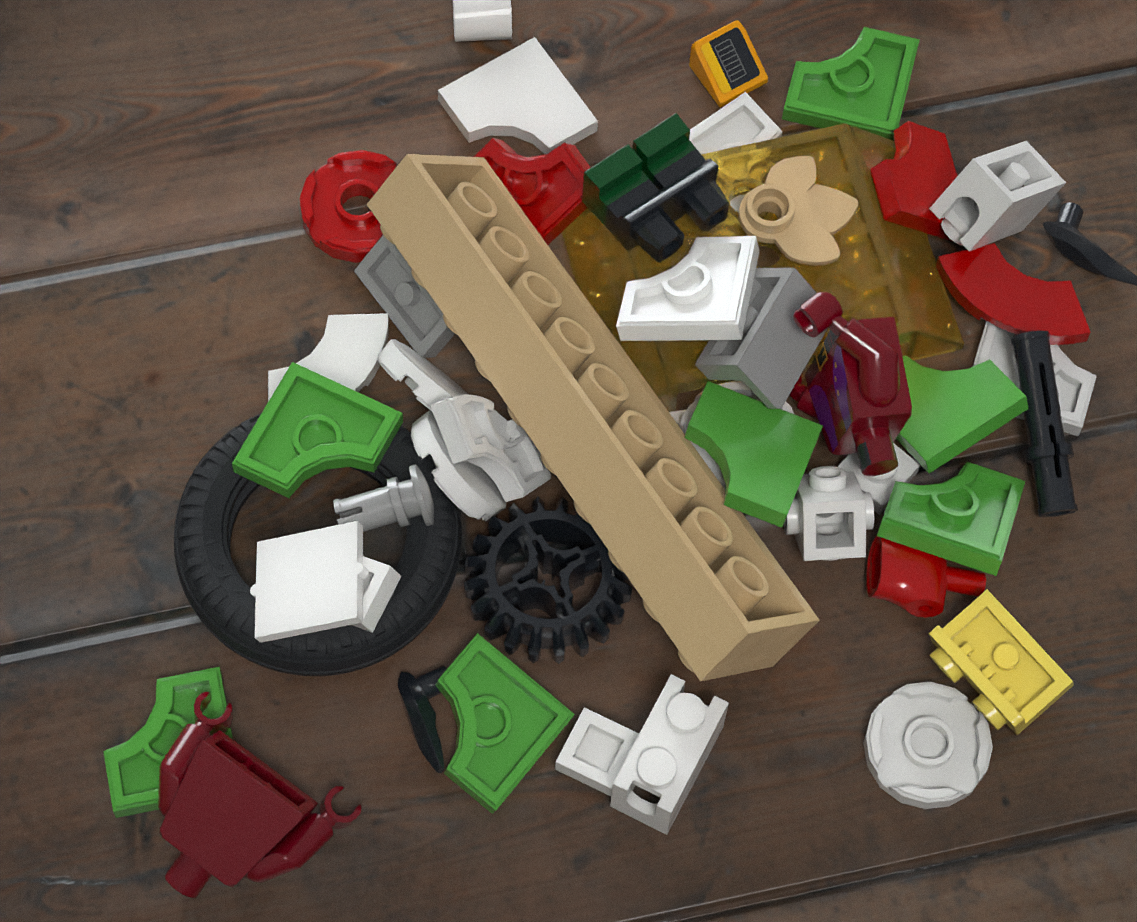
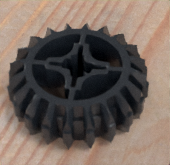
[464,496,632,664]

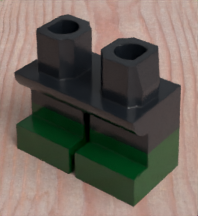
[582,113,729,263]

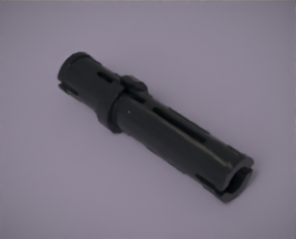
[1010,331,1078,518]

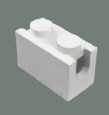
[929,141,1066,252]
[610,674,729,835]

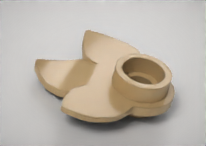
[739,156,859,266]

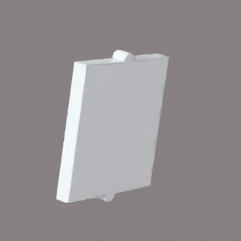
[250,521,369,643]

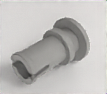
[333,464,434,532]

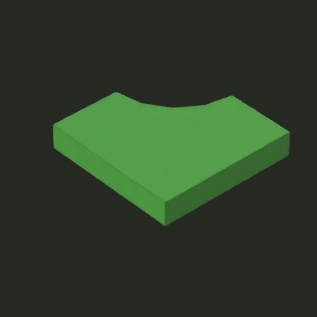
[782,27,920,145]
[896,355,1028,474]
[232,362,403,498]
[684,381,823,528]
[877,462,1025,576]
[435,633,575,814]
[103,667,233,818]

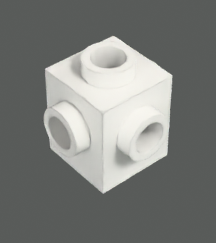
[783,466,874,561]

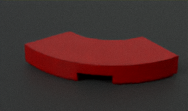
[936,243,1091,345]

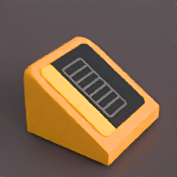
[689,20,768,108]

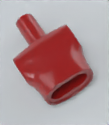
[866,536,986,618]

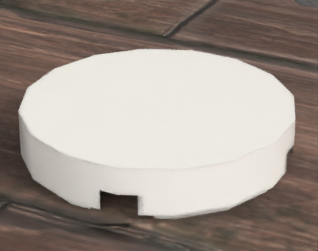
[378,339,469,411]
[411,410,507,521]
[863,682,993,809]

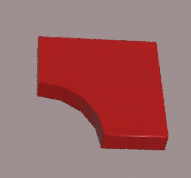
[870,121,958,242]
[474,138,591,245]

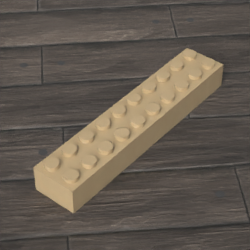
[367,154,820,682]

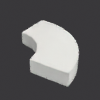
[268,313,389,402]
[430,394,551,502]

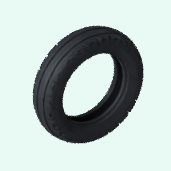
[174,413,462,676]

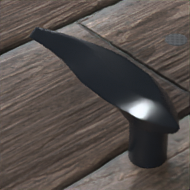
[1042,202,1137,286]
[398,665,447,773]

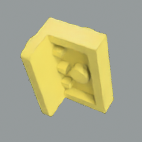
[928,589,1074,735]

